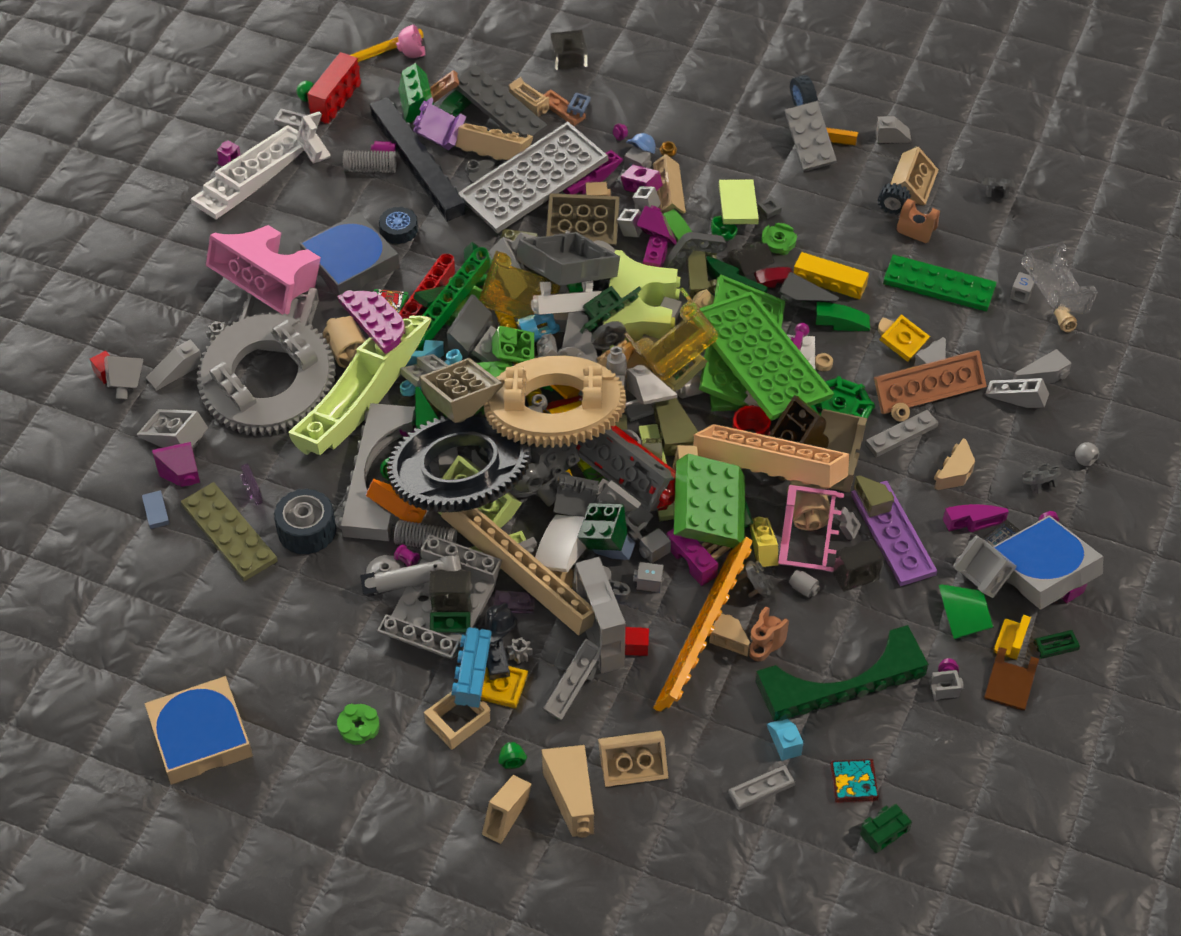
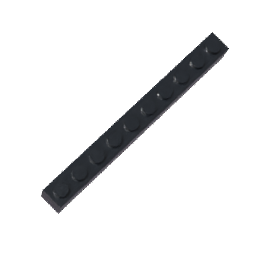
[370,97,466,222]

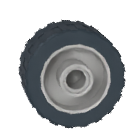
[274,489,336,554]

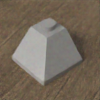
[627,365,677,405]

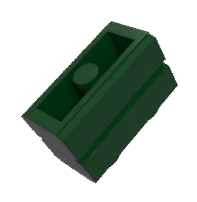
[860,804,912,853]

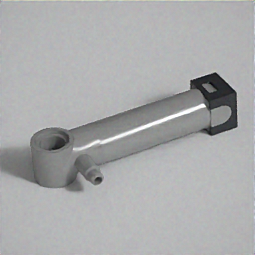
[360,555,462,597]

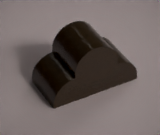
[769,395,829,480]

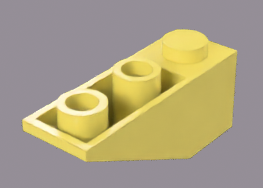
[750,517,778,567]

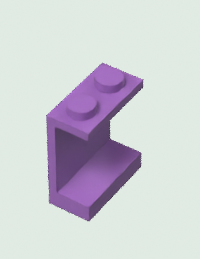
[413,98,466,150]

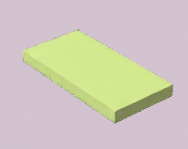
[719,180,759,224]

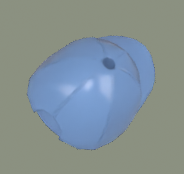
[626,133,655,154]

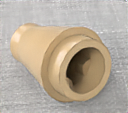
[1054,307,1077,332]

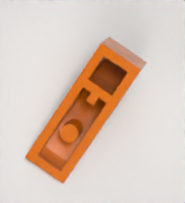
[366,479,427,524]

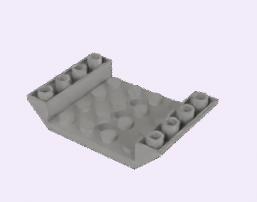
[377,534,502,659]

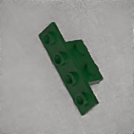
[580,285,642,334]

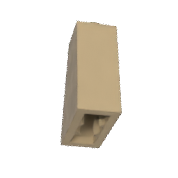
[482,775,532,844]

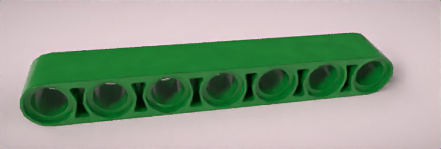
[415,247,492,351]

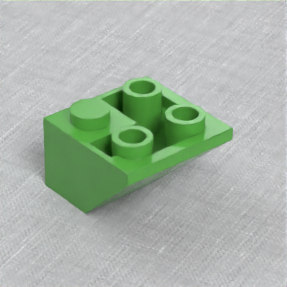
[492,326,534,363]

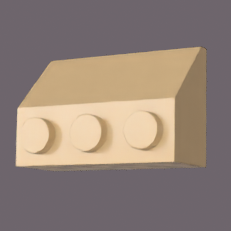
[891,147,938,205]
[598,731,668,787]

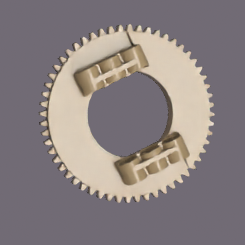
[484,356,626,448]

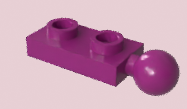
[791,323,809,350]

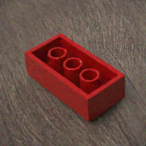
[307,52,361,124]

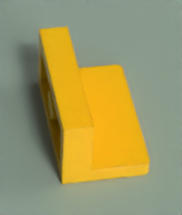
[994,615,1031,660]

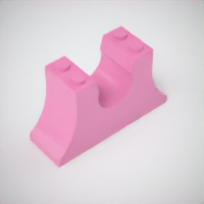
[206,225,321,315]

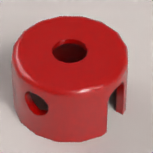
[733,405,771,436]

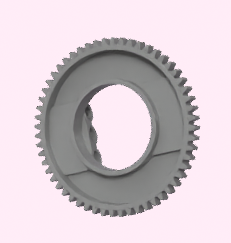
[197,312,336,436]

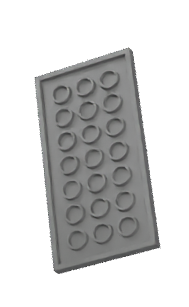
[458,122,609,233]

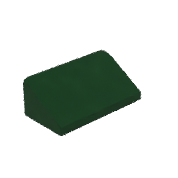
[430,612,471,633]

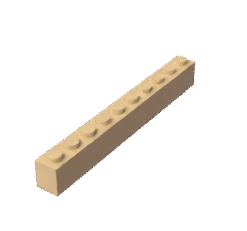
[441,508,595,636]

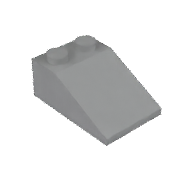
[137,409,208,448]

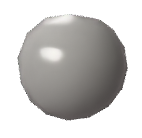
[1075,442,1099,466]

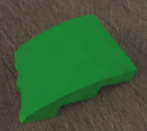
[939,584,994,639]

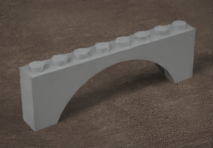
[339,403,416,541]

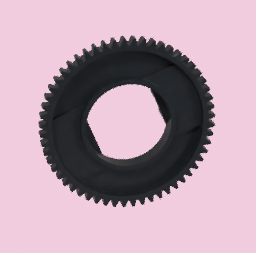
[387,411,532,512]

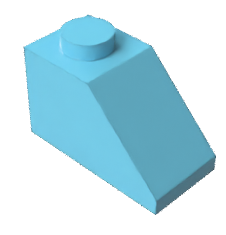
[767,719,803,761]

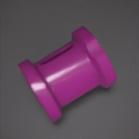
[394,544,420,567]

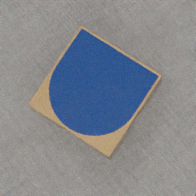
[145,676,253,785]

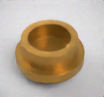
[660,141,677,157]

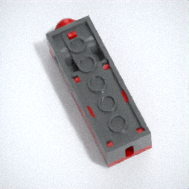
[575,425,676,512]

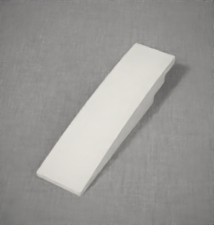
[191,125,304,219]

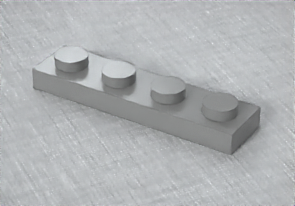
[865,410,938,457]
[543,639,600,720]

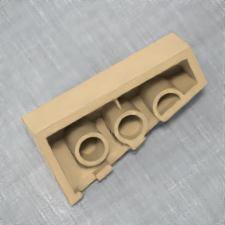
[456,123,533,160]

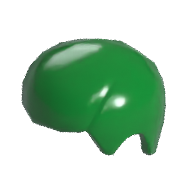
[711,216,738,241]

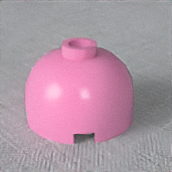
[396,24,425,58]

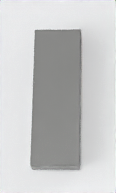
[728,765,795,810]

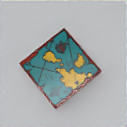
[830,759,879,802]

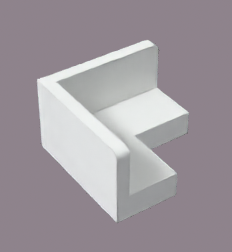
[296,111,330,163]

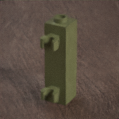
[686,242,717,301]

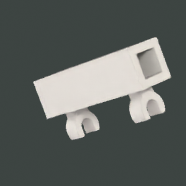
[531,281,601,314]

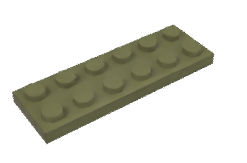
[181,482,278,582]

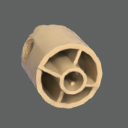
[323,316,366,368]
[787,480,830,531]

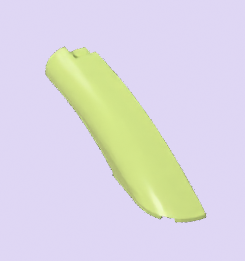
[288,316,431,455]

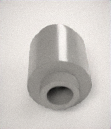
[789,570,820,598]

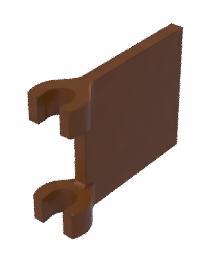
[984,647,1039,711]

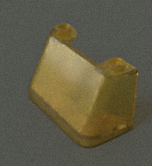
[479,251,561,326]

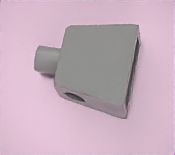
[104,356,143,400]

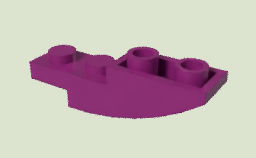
[563,150,622,195]

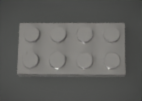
[785,101,837,172]

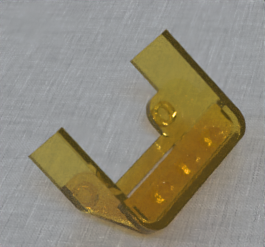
[624,287,718,380]

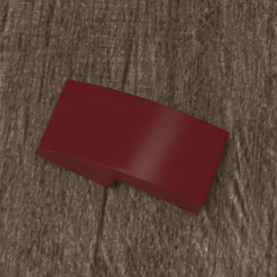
[754,267,793,288]

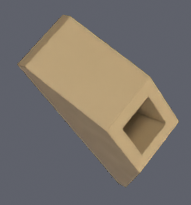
[934,438,975,490]

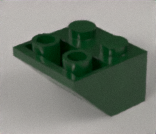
[577,503,627,551]

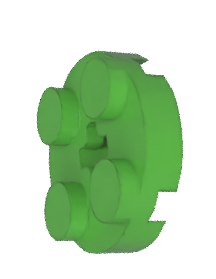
[761,223,797,255]
[337,704,380,745]

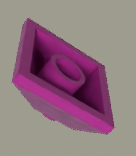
[637,205,677,245]
[152,442,200,487]

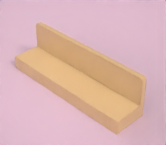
[653,154,686,214]

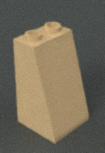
[542,745,594,837]

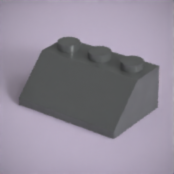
[447,294,494,360]

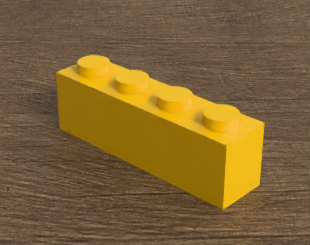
[793,252,869,299]

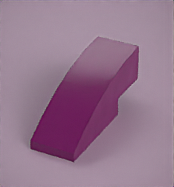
[943,504,1009,533]

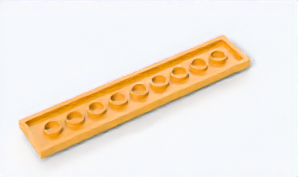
[653,537,753,712]

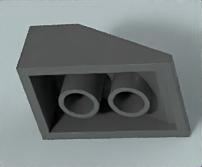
[778,272,839,303]

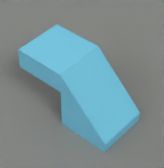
[405,340,444,367]

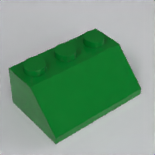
[398,63,434,123]

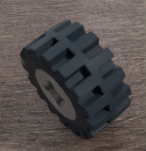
[877,183,911,215]

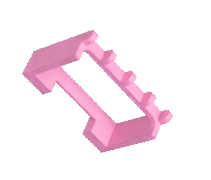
[778,485,844,572]

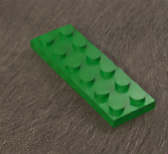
[883,254,997,312]

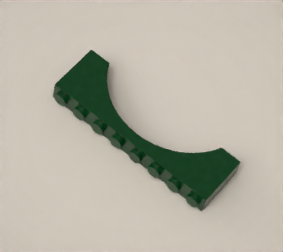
[755,625,929,721]

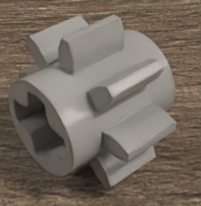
[206,322,227,341]
[507,637,533,664]

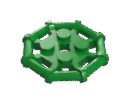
[810,376,875,419]

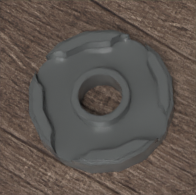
[591,321,627,350]

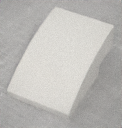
[535,515,586,572]

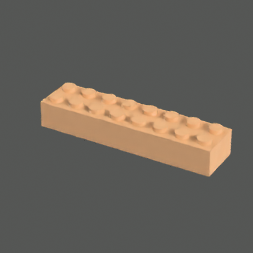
[693,424,849,489]

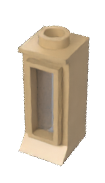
[509,77,549,117]

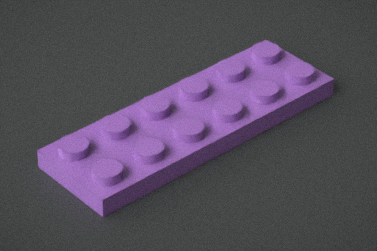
[851,481,937,586]

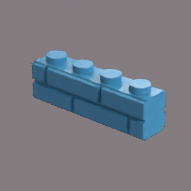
[451,627,491,708]

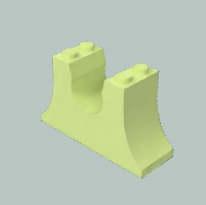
[602,250,681,354]

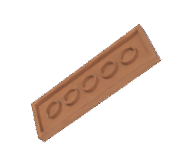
[874,350,987,414]

